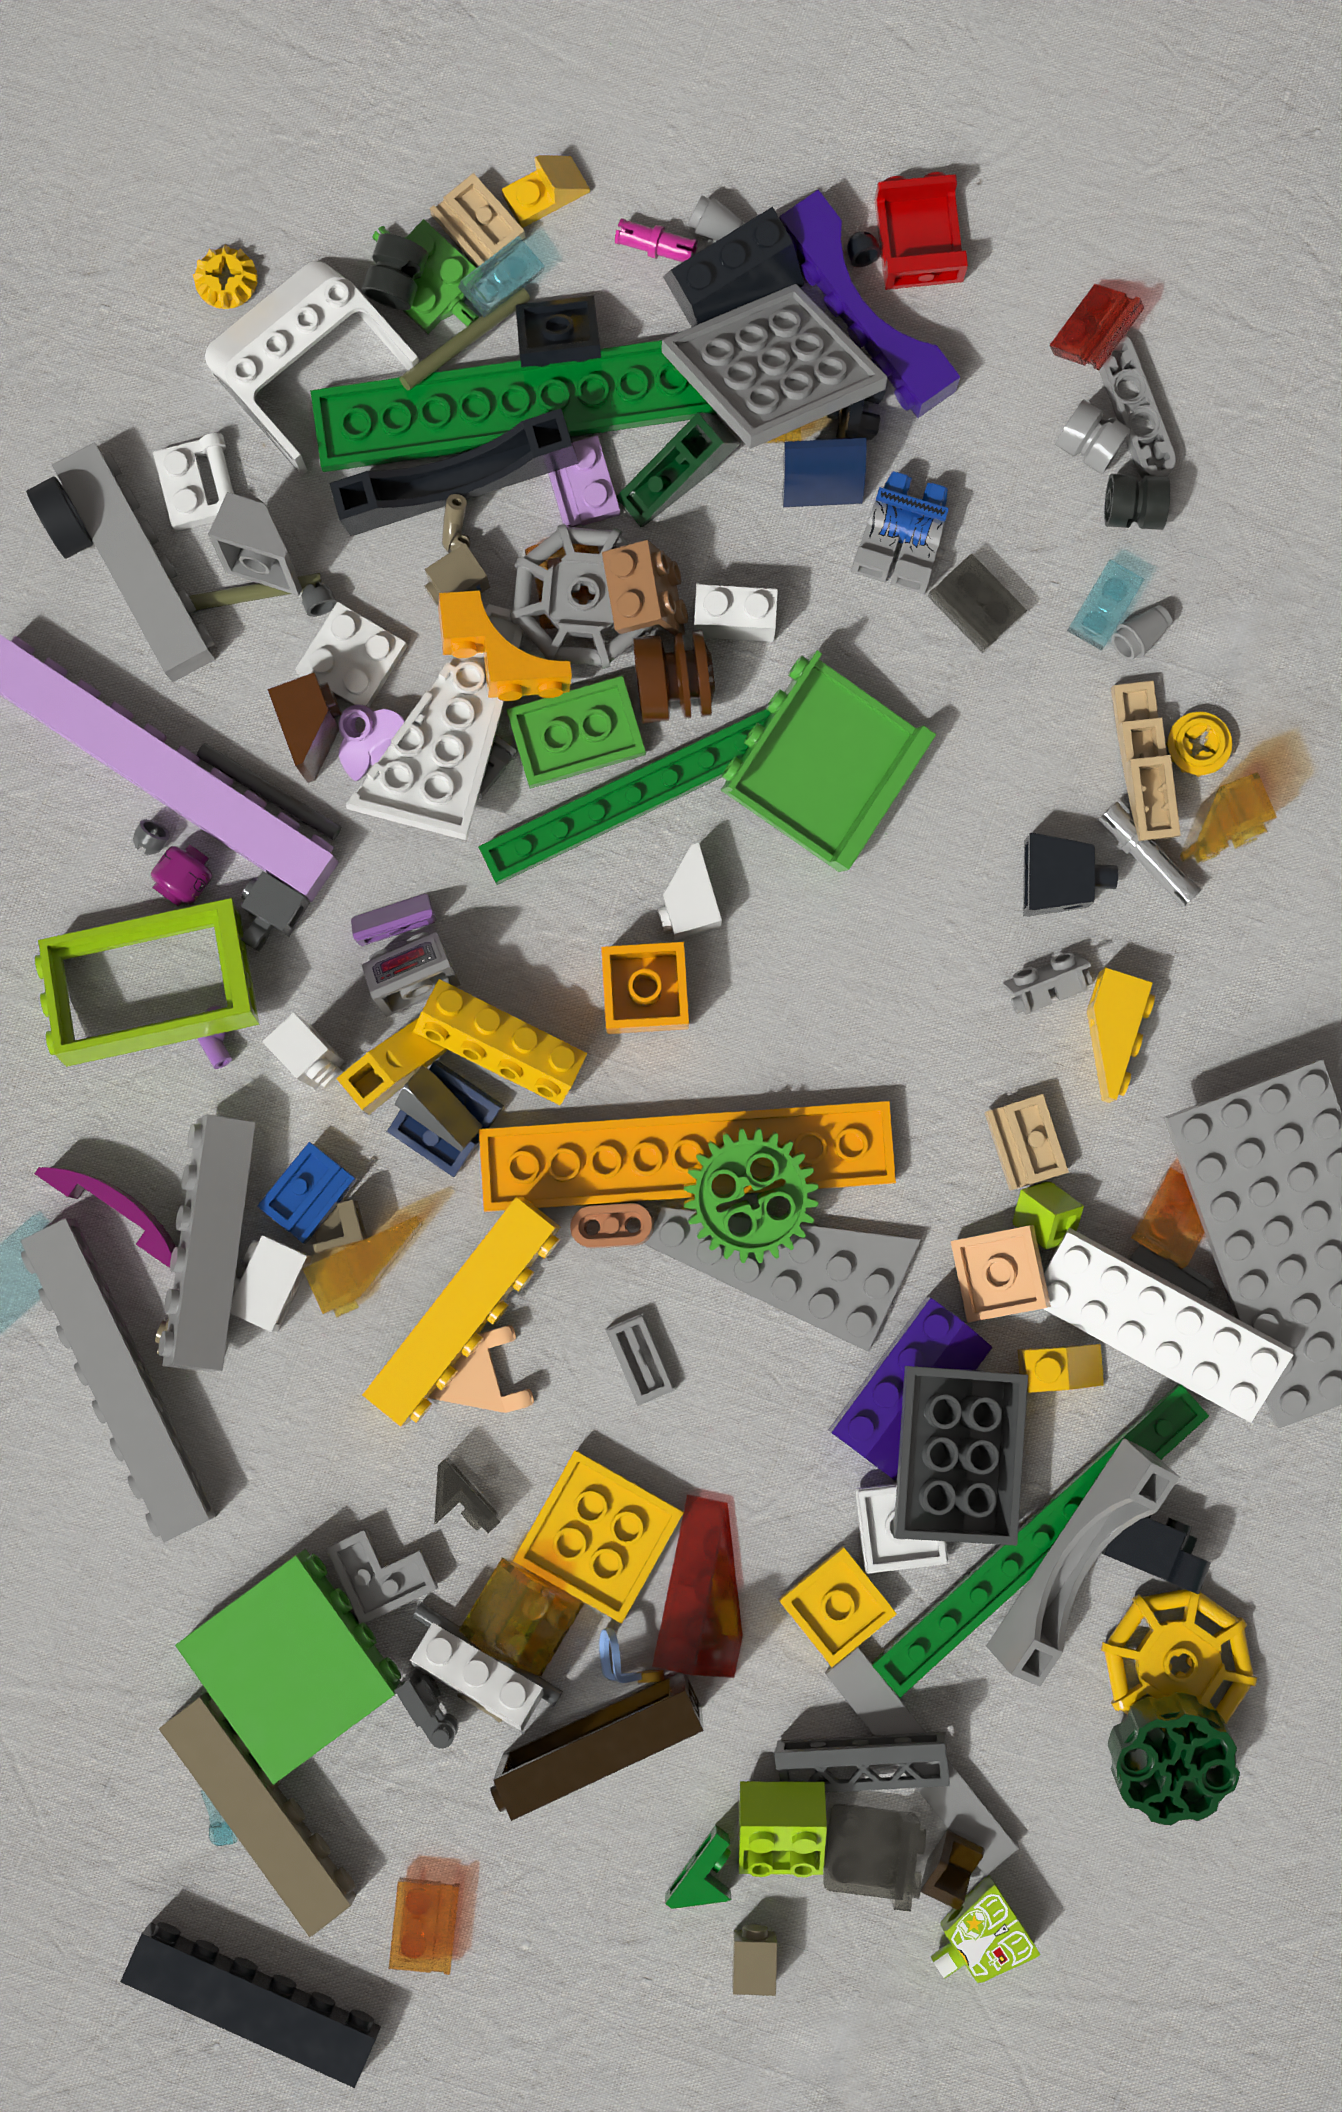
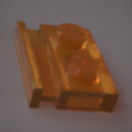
[1130,1167,1205,1269]
[389,1877,460,1975]

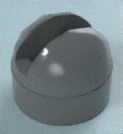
[302,582,337,617]
[133,819,170,855]

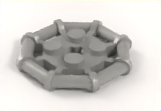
[510,523,653,669]

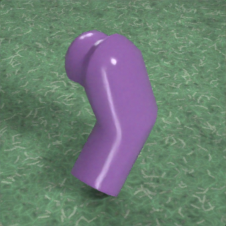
[197,1005,232,1069]

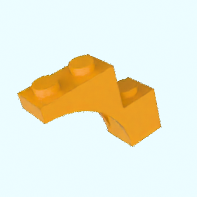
[438,591,572,701]

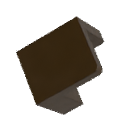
[919,1830,985,1910]

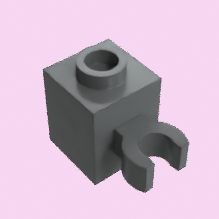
[241,871,310,952]

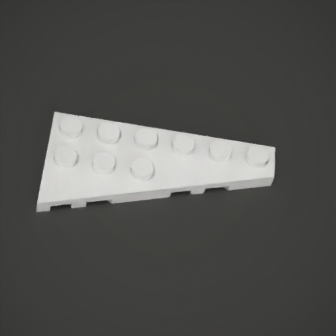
[346,604,524,840]

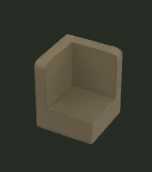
[313,1200,368,1254]

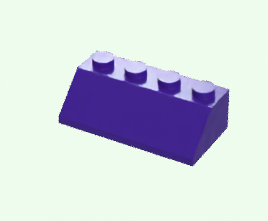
[828,1297,993,1480]

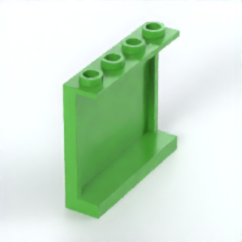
[721,650,936,872]
[175,1548,401,1785]

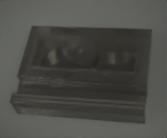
[928,553,1027,653]

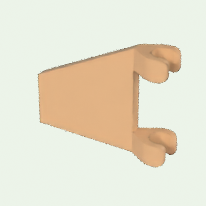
[429,1325,534,1413]

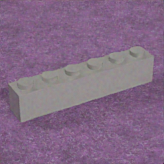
[52,442,215,682]
[159,1114,256,1372]

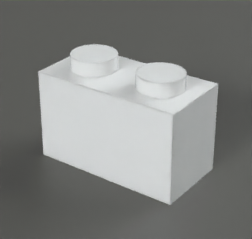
[694,584,778,642]
[230,1235,313,1332]

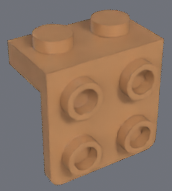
[602,540,688,636]

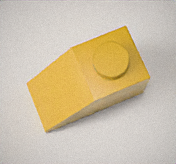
[1017,1344,1104,1393]

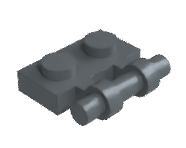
[394,1668,459,1749]

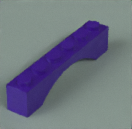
[779,190,960,418]

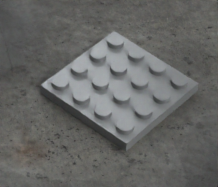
[662,284,887,449]

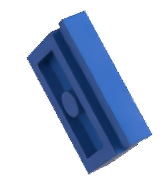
[257,1142,358,1244]

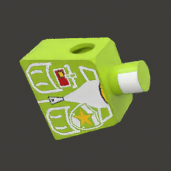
[930,1875,1041,1983]

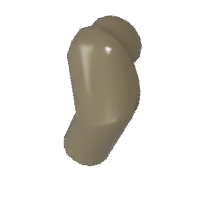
[442,494,471,553]

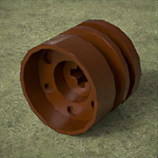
[633,630,715,724]

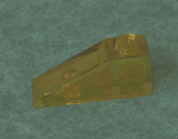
[303,1216,424,1318]

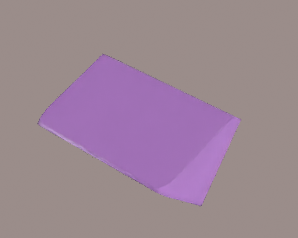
[351,894,437,946]

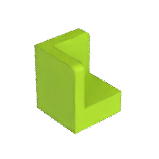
[1012,1181,1084,1249]

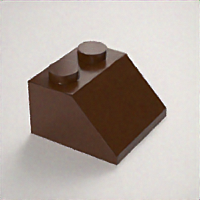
[267,672,342,783]

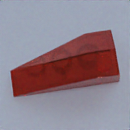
[652,1494,743,1678]

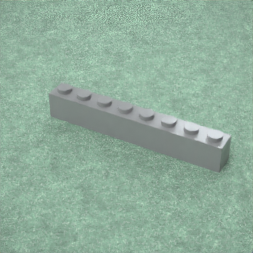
[20,1218,217,1542]

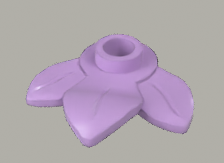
[338,705,405,781]

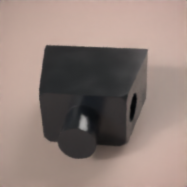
[1023,833,1118,917]

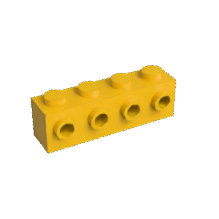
[413,979,587,1105]

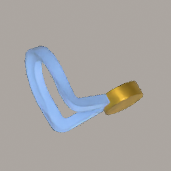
[599,1628,664,1683]

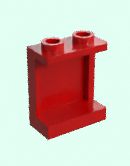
[875,172,968,290]

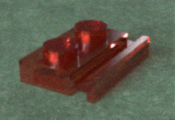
[1049,284,1145,371]

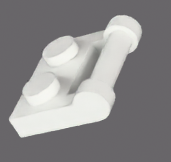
[153,433,234,532]

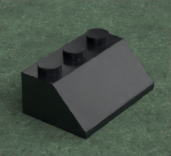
[663,206,804,327]

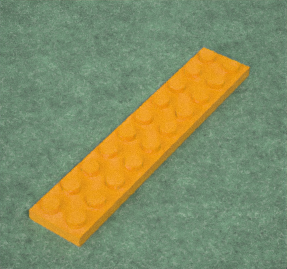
[479,1101,896,1212]

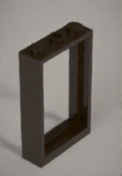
[490,1670,704,1821]

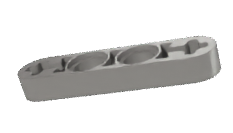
[1095,332,1176,478]

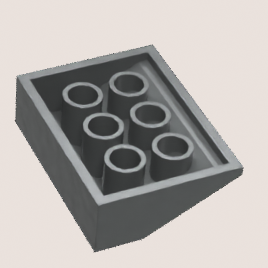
[893,1366,1028,1545]

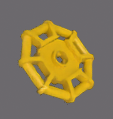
[1101,1589,1257,1731]

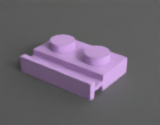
[548,436,620,527]

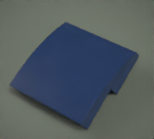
[782,438,867,508]
[386,1060,504,1177]

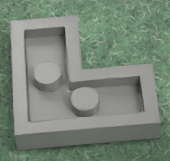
[326,1529,438,1623]

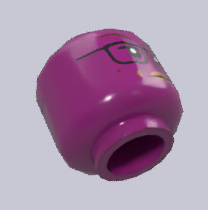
[151,844,212,907]

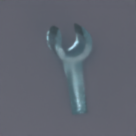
[200,1790,238,1846]

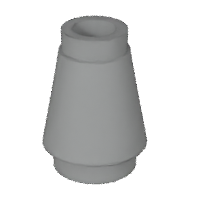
[687,195,745,240]
[1111,605,1172,661]

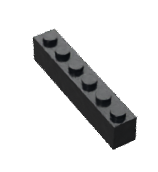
[120,1922,381,2088]

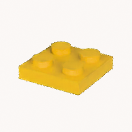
[778,1546,897,1667]

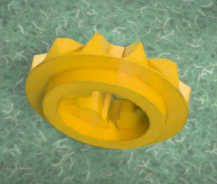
[193,244,258,309]
[1166,712,1232,777]

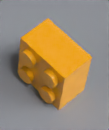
[601,942,689,1034]

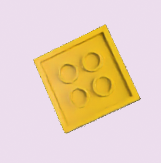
[513,1449,684,1624]

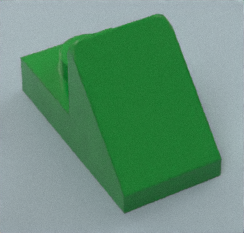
[665,1824,732,1909]

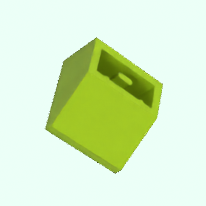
[739,1781,827,1877]

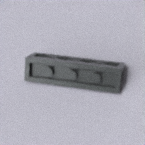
[774,1732,950,1792]

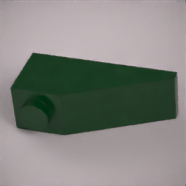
[616,412,740,527]

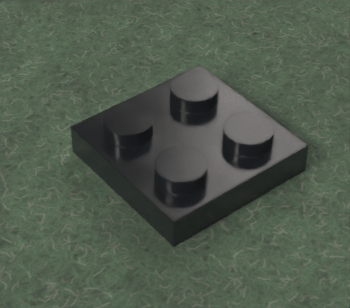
[515,295,601,367]

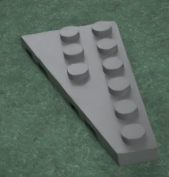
[645,1207,921,1352]

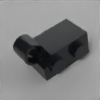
[1101,1515,1211,1594]

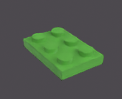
[506,676,646,789]

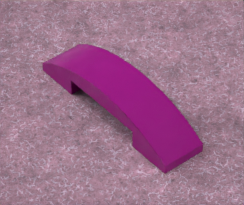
[34,1167,176,1268]

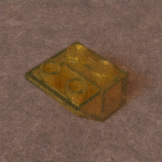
[1180,772,1277,864]
[459,1557,584,1676]

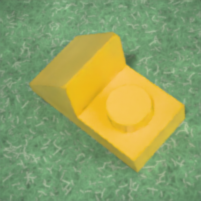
[502,155,590,228]

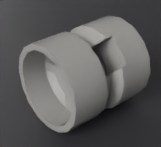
[1055,399,1131,474]

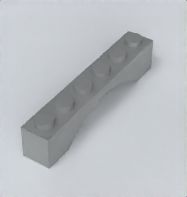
[986,1438,1180,1687]

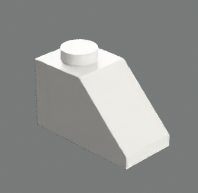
[658,843,722,940]

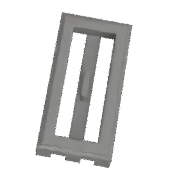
[605,1313,676,1406]

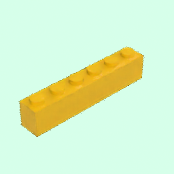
[362,1197,561,1427]

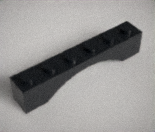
[329,408,579,536]

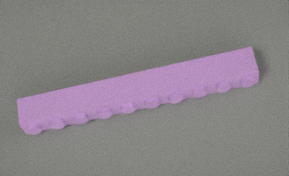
[0,635,339,902]

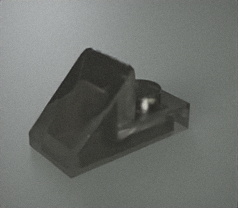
[434,1457,503,1533]

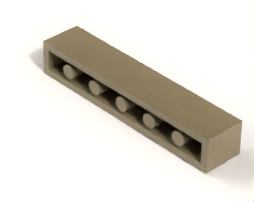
[159,1691,357,1937]

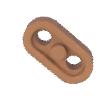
[570,1203,654,1249]

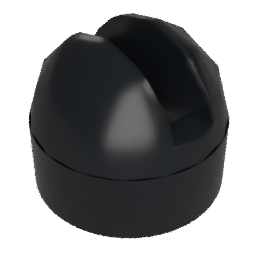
[847,232,881,267]

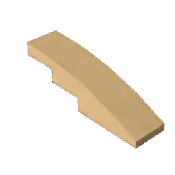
[1111,681,1181,841]

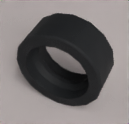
[26,476,93,559]

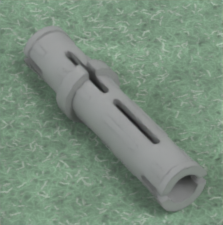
[1098,802,1201,908]

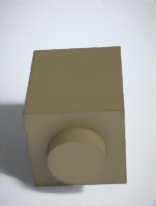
[424,543,490,606]
[732,1924,777,1996]

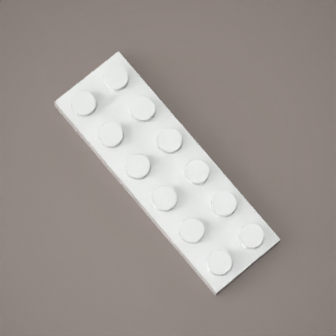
[1044,1228,1293,1423]

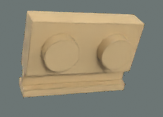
[430,173,526,273]
[985,1094,1069,1191]

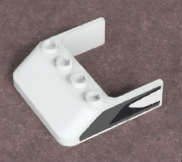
[205,261,419,476]

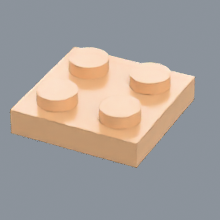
[951,1225,1051,1323]

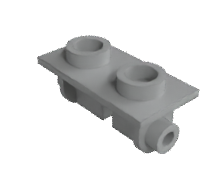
[1003,953,1093,1014]

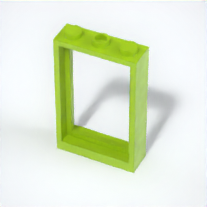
[35,898,260,1067]

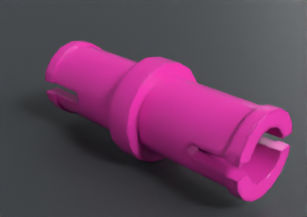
[615,218,698,262]

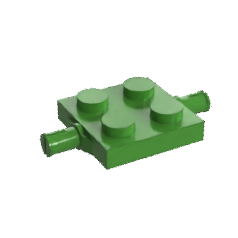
[372,219,482,334]

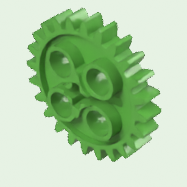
[684,1127,818,1263]

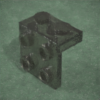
[823,1803,926,1912]

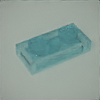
[458,236,545,318]
[1067,559,1145,651]

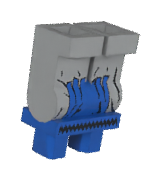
[851,471,949,594]

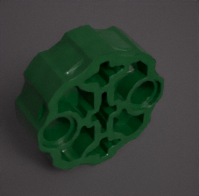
[1108,1692,1240,1826]

